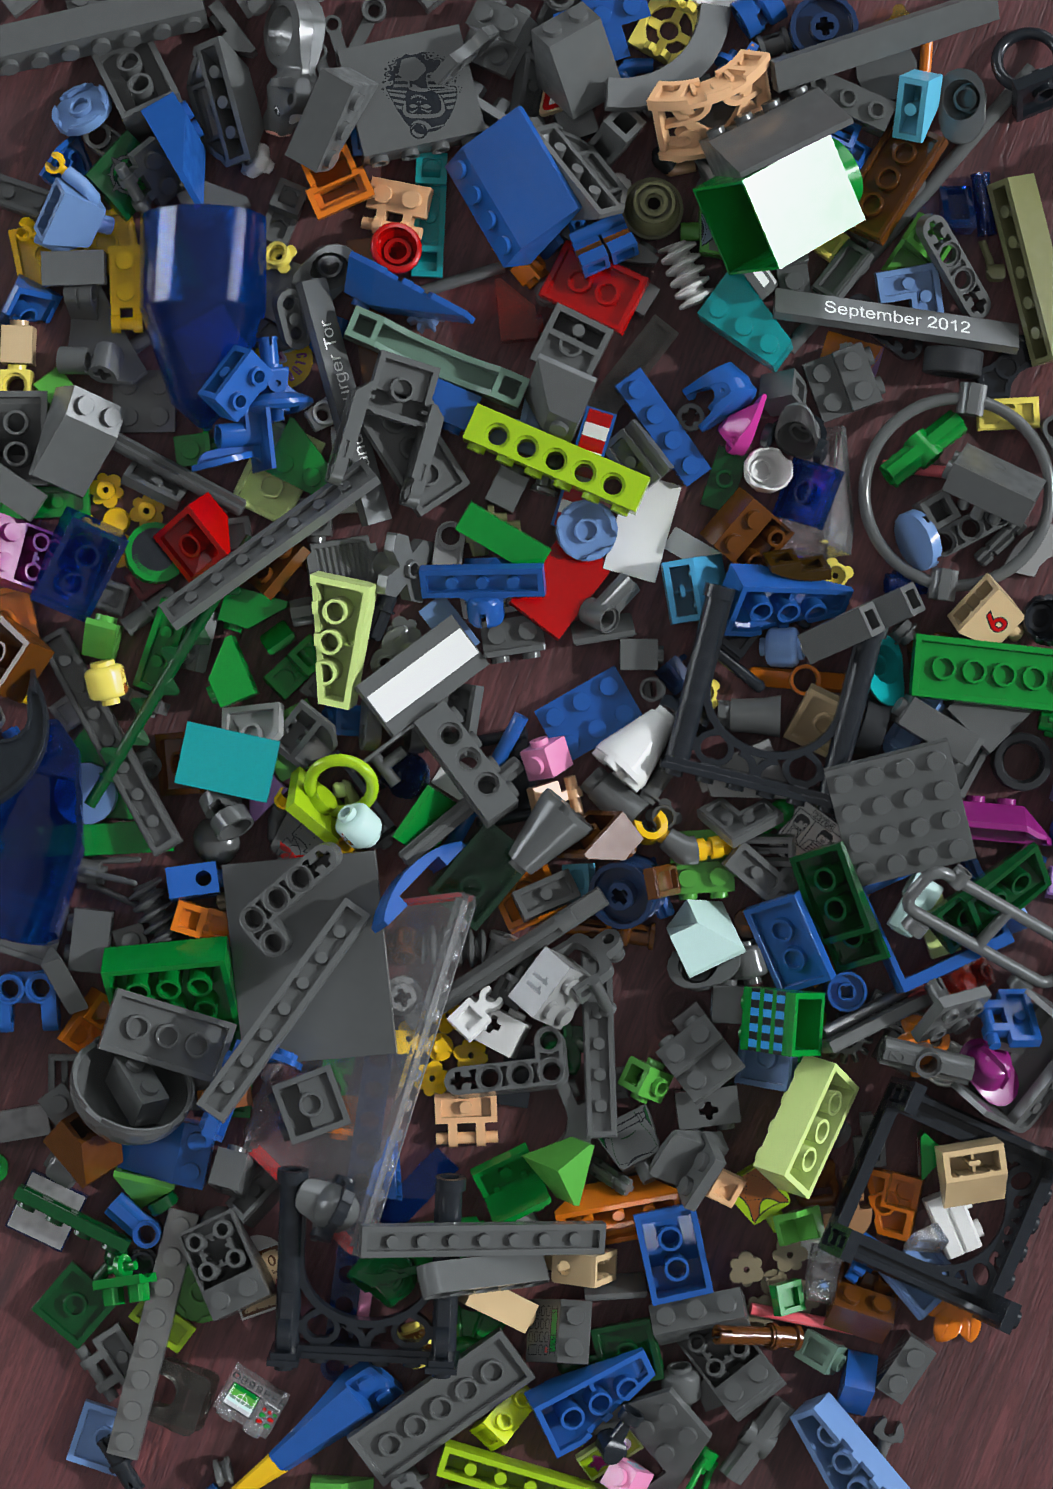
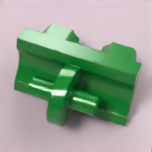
[92,1253,157,1307]

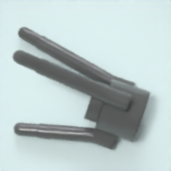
[78,855,141,907]

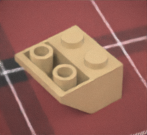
[934,1136,1008,1209]

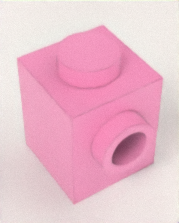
[520,736,574,781]

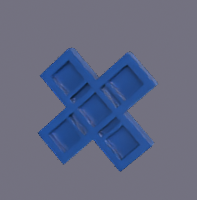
[552,0,651,61]

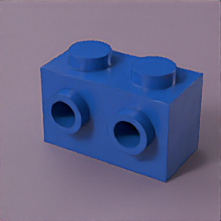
[197,344,274,422]

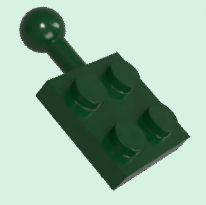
[31,1251,129,1349]
[557,1316,665,1382]

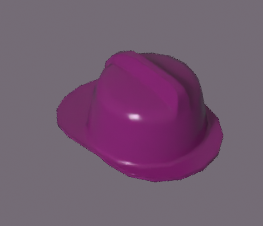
[959,1038,1019,1107]

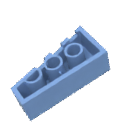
[790,1392,910,1489]

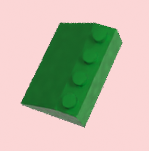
[100,936,240,1031]

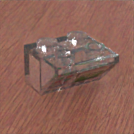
[213,1362,290,1439]

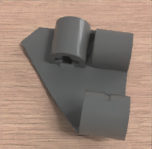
[56,285,147,385]

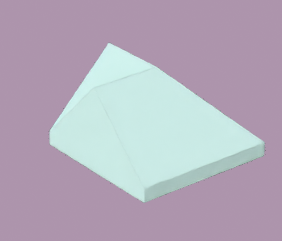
[666,899,746,978]

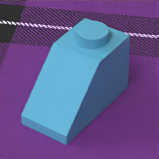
[892,69,943,143]

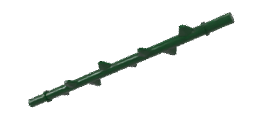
[84,534,252,809]

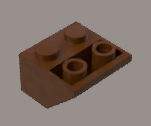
[699,486,795,566]
[43,1112,123,1189]
[823,1260,898,1344]

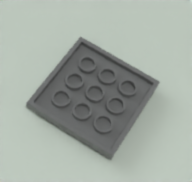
[823,738,977,886]

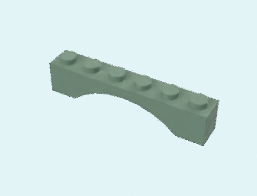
[343,305,530,411]

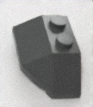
[186,36,264,168]
[535,123,628,220]

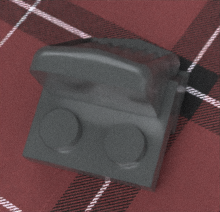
[649,1130,729,1212]

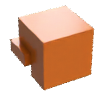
[301,143,375,221]

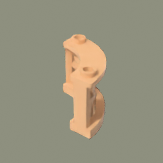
[646,49,772,163]

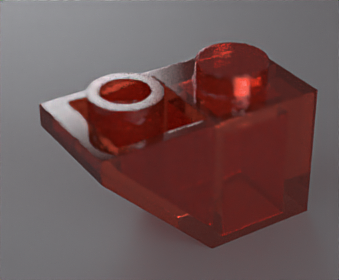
[924,957,997,1005]

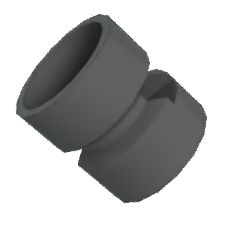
[199,790,254,841]

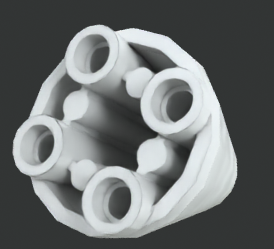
[592,705,675,793]

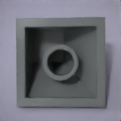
[524,353,598,443]

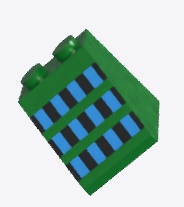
[738,986,825,1057]

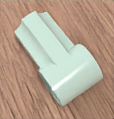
[887,872,943,938]

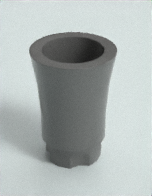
[718,695,781,738]
[580,766,650,822]

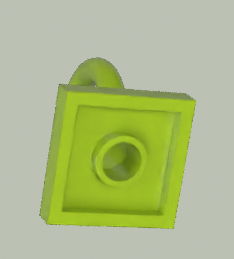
[285,754,379,843]

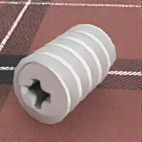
[657,240,714,310]

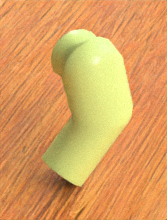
[332,779,360,805]

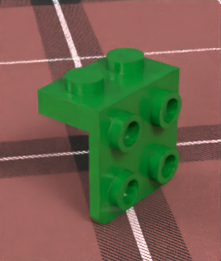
[470,1142,552,1222]

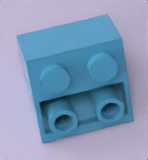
[660,554,725,625]

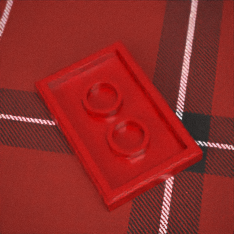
[538,240,650,336]
[508,540,611,641]

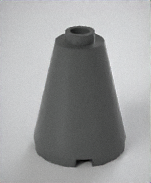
[508,788,593,875]

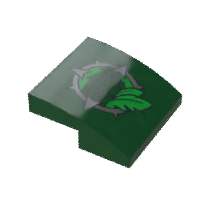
[84,130,146,222]

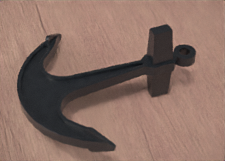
[0,669,50,805]

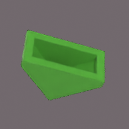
[881,212,951,270]
[521,1137,594,1206]

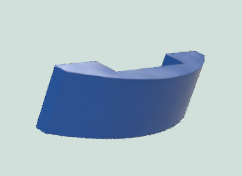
[371,841,466,934]

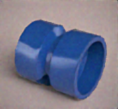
[730,0,788,39]
[823,970,867,1012]

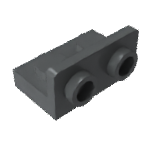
[480,616,546,664]

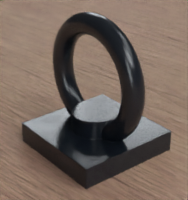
[991,27,1053,122]

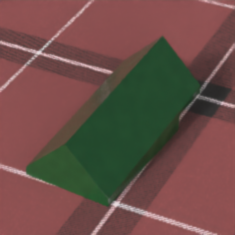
[789,841,891,973]
[927,842,1052,954]

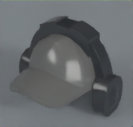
[760,402,829,464]
[295,1174,360,1243]

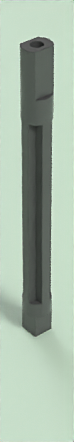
[404,886,609,1030]

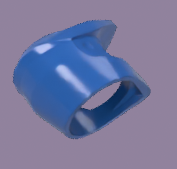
[682,362,757,433]

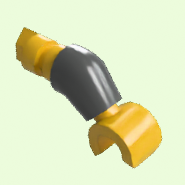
[632,810,733,865]

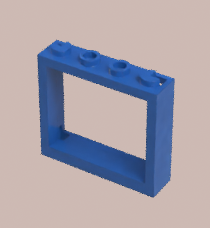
[862,858,1015,994]

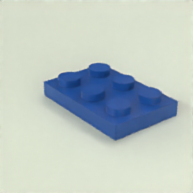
[534,665,643,761]
[743,890,836,990]

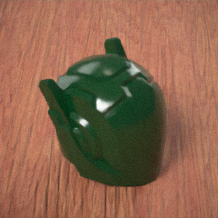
[346,1257,420,1308]

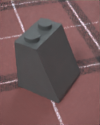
[531,1,621,119]

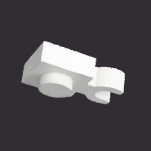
[447,986,504,1043]

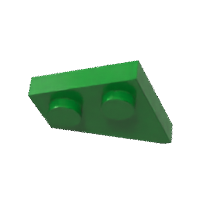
[265,417,328,495]

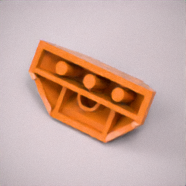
[554,1175,680,1245]

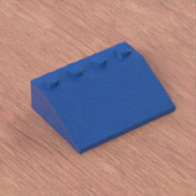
[445,106,582,268]

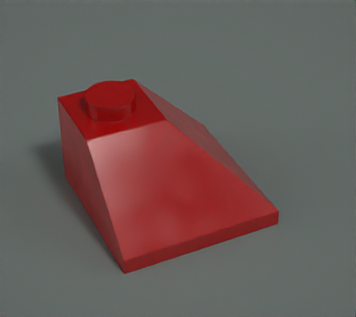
[153,492,231,583]

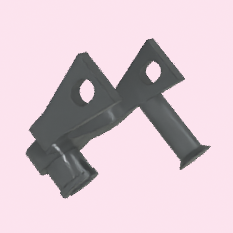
[552,929,625,1017]

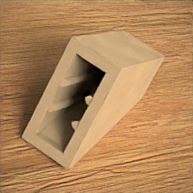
[458,1290,539,1333]

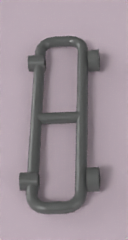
[901,864,1053,990]

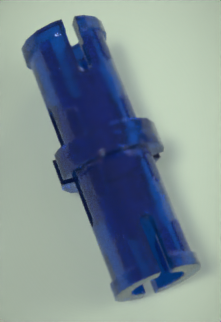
[970,172,997,237]

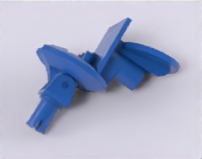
[191,336,314,474]

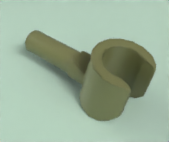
[979,240,1005,282]

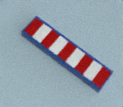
[551,405,617,526]

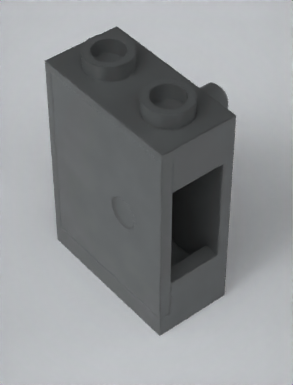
[941,443,1047,528]

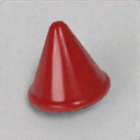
[370,222,422,274]

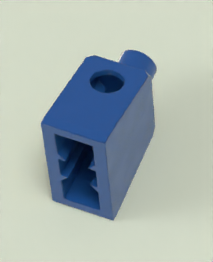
[165,861,224,904]

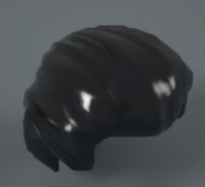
[1020,594,1053,647]

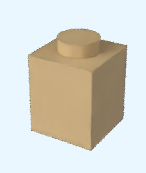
[0,320,37,367]

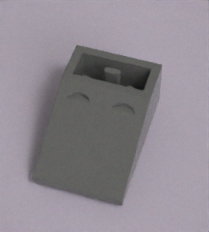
[177,1208,277,1321]
[677,1328,787,1422]

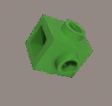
[617,1056,674,1104]

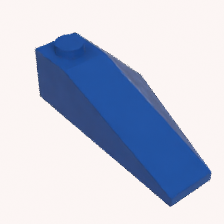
[344,251,476,324]
[722,563,854,637]
[524,1347,656,1458]

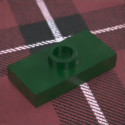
[700,445,749,511]

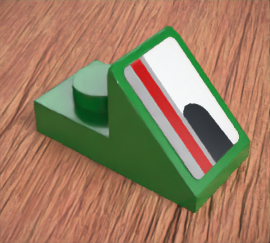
[917,1129,939,1181]

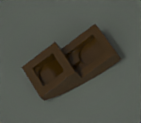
[762,548,832,581]

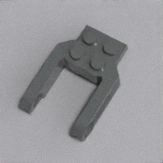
[325,350,444,509]

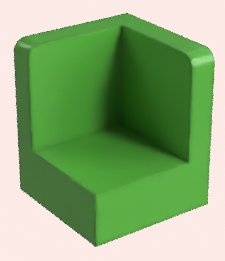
[772,1205,825,1247]

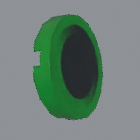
[124,522,180,584]

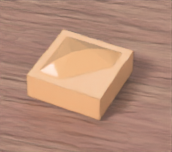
[705,1168,747,1209]

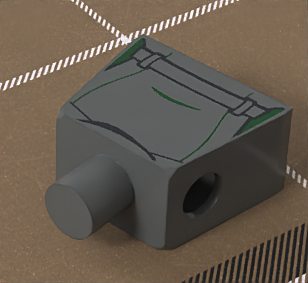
[598,1104,661,1185]

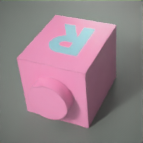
[600,1457,655,1489]

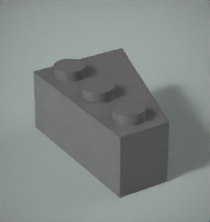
[285,67,379,173]

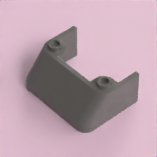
[950,988,1053,1133]

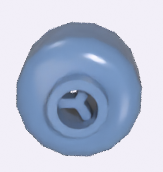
[759,627,805,668]

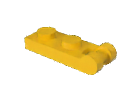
[108,245,143,333]

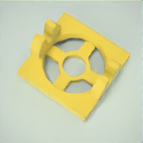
[627,0,698,65]

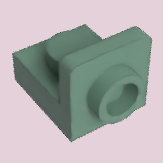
[793,1329,848,1375]

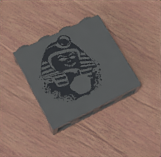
[336,24,486,168]

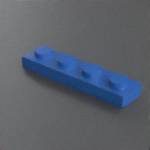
[614,367,712,487]

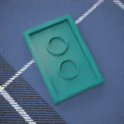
[174,721,281,803]

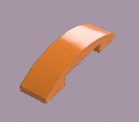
[170,899,230,944]

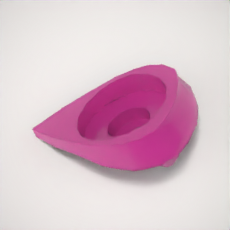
[718,393,767,456]

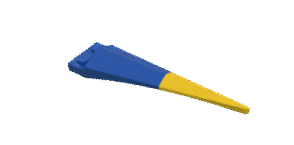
[230,1361,404,1489]

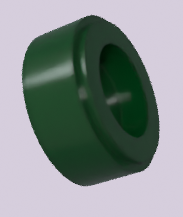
[147,1190,179,1216]

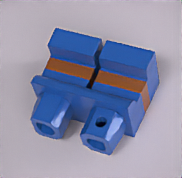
[568,213,639,278]

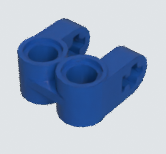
[0,969,61,1033]

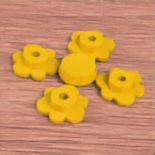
[69,473,165,568]
[395,1005,488,1096]

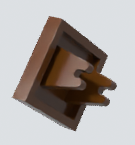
[247,543,311,600]

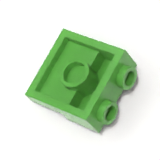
[670,829,735,900]

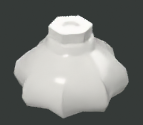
[241,142,275,178]

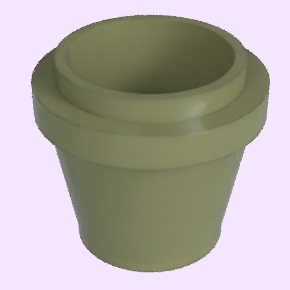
[622,177,684,241]

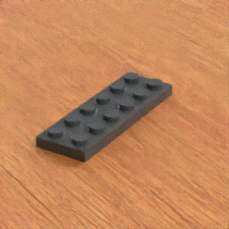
[346,1327,536,1487]

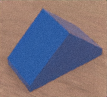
[836,1348,878,1416]

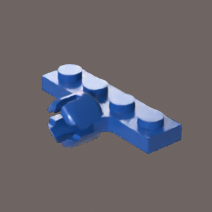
[419,563,547,628]

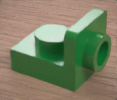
[173,431,218,467]

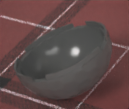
[69,1036,195,1146]

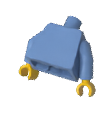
[16,152,115,251]

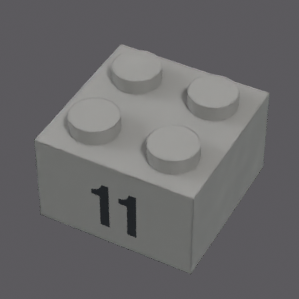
[508,946,591,1030]

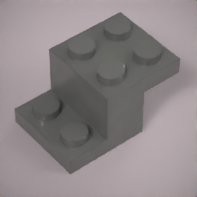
[530,302,614,376]

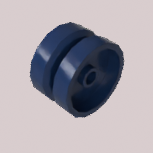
[787,0,859,52]
[588,853,666,929]

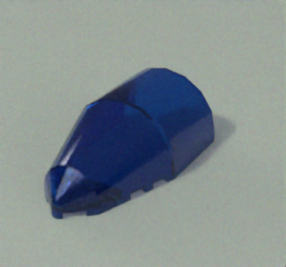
[140,204,266,431]
[0,719,85,946]

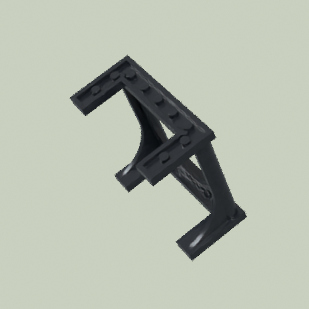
[817,1076,1053,1335]

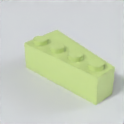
[310,571,377,710]

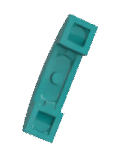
[411,152,448,278]

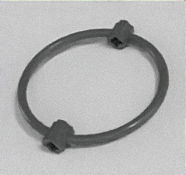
[858,382,1053,602]

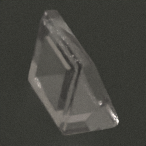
[903,1223,949,1253]

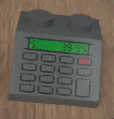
[526,1299,592,1366]

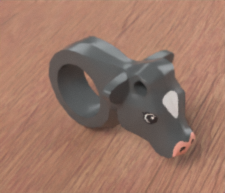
[263,0,326,137]

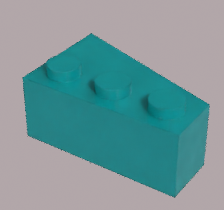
[697,272,793,373]

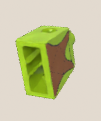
[735,1162,791,1233]

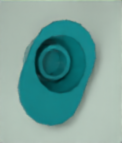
[870,635,905,706]

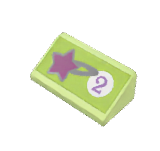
[575,1430,644,1481]

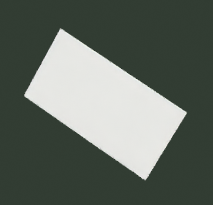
[603,480,682,583]

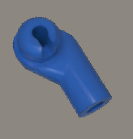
[617,58,653,78]

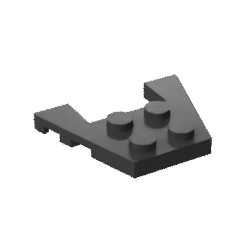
[593,1387,712,1489]

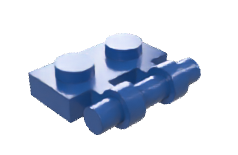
[977,989,1043,1050]

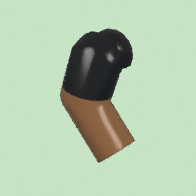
[651,146,696,177]

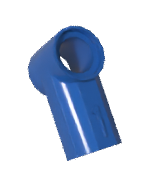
[104,1192,164,1249]

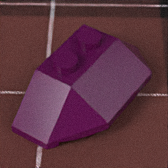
[963,795,1052,846]

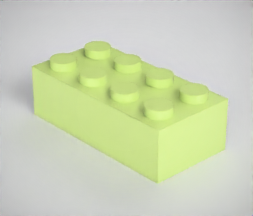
[753,1056,859,1199]

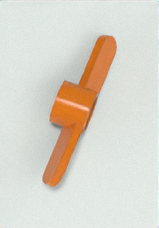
[748,664,845,696]

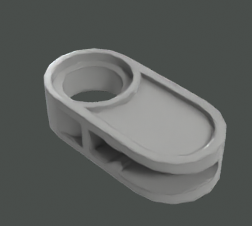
[432,521,465,565]

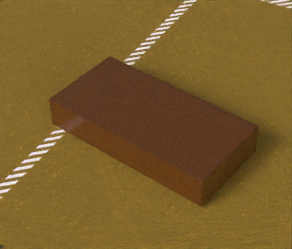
[643,863,681,900]

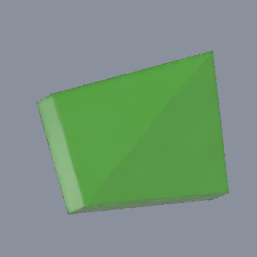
[113,1167,177,1208]

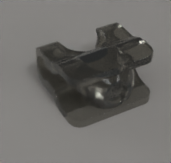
[148,1356,220,1436]

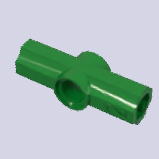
[879,410,967,488]

